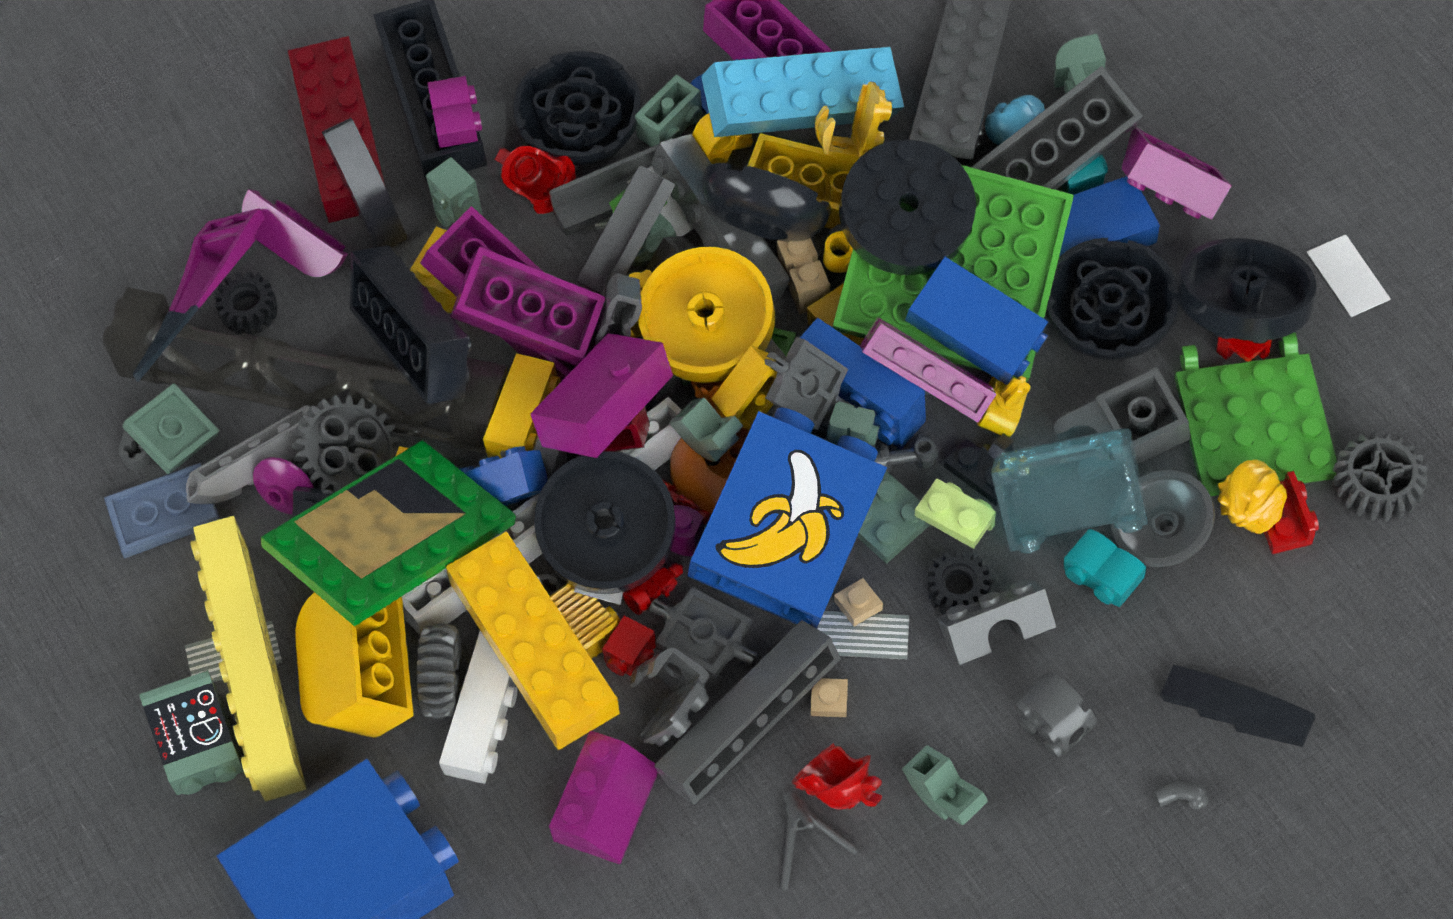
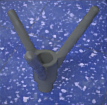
[781,791,858,891]

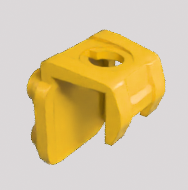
[815,81,892,163]

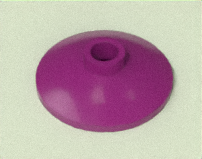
[253,457,314,515]

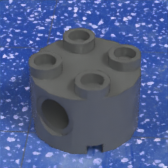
[1014,672,1097,758]

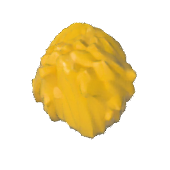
[1218,460,1287,534]

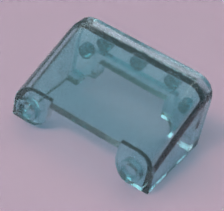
[991,429,1148,553]

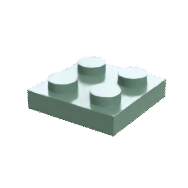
[122,383,220,475]
[857,472,930,564]

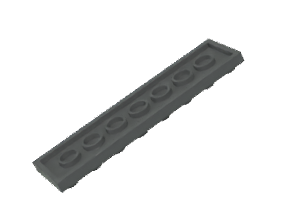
[909,0,1013,160]

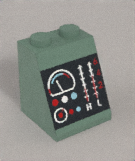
[139,670,244,795]

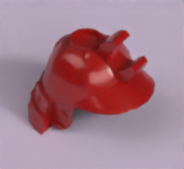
[494,146,576,214]
[792,743,882,810]

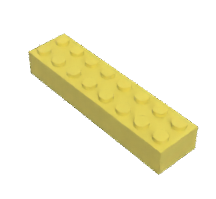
[191,516,306,802]

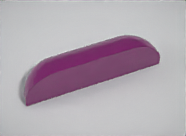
[242,189,348,277]

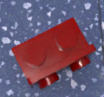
[1264,471,1319,554]

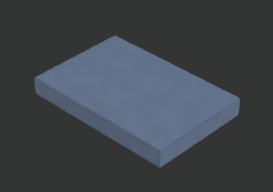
[104,463,220,558]

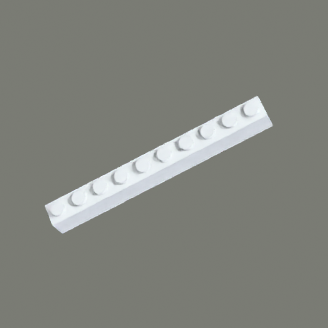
[402,397,681,635]

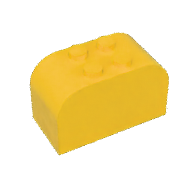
[295,592,414,738]

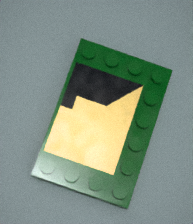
[261,440,516,626]

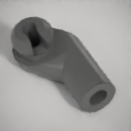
[1152,780,1209,810]

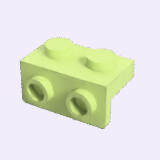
[915,479,996,549]

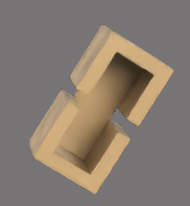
[777,238,830,314]

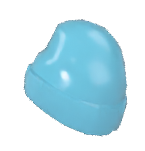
[984,95,1045,146]

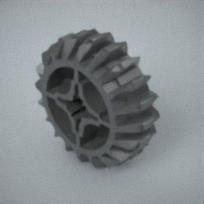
[1333,431,1428,522]
[416,624,464,720]

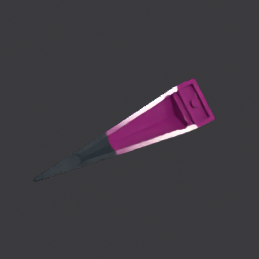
[132,208,266,383]

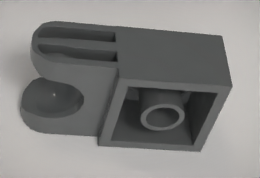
[1054,368,1191,486]

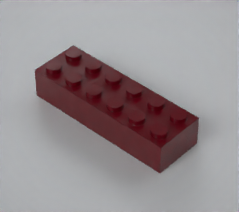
[287,36,386,223]

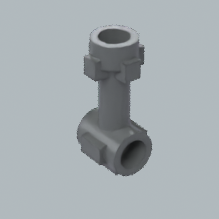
[875,438,938,472]

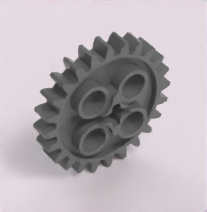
[291,395,401,491]

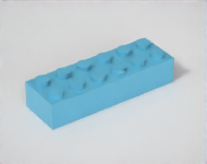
[701,47,904,137]

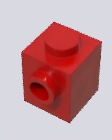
[602,615,656,676]

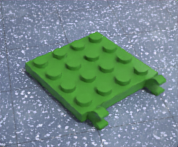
[1175,332,1337,496]

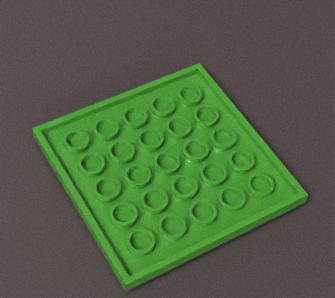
[832,165,1074,382]

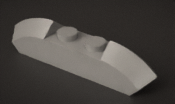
[186,405,330,504]

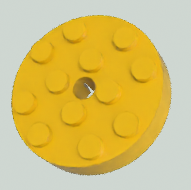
[638,247,775,383]

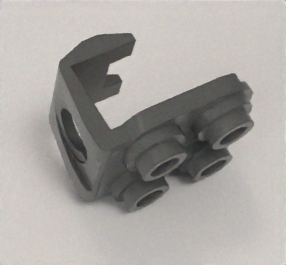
[629,647,709,747]

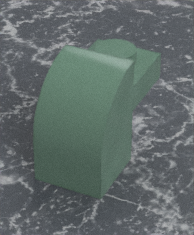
[1054,34,1106,94]
[669,398,743,462]
[902,745,988,826]

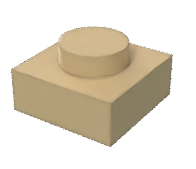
[834,578,883,627]
[811,678,848,717]

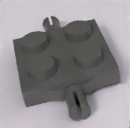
[765,337,850,430]
[649,587,758,680]

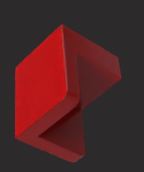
[1216,337,1272,362]

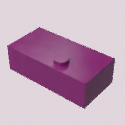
[703,0,834,60]
[450,246,606,366]
[531,333,673,458]

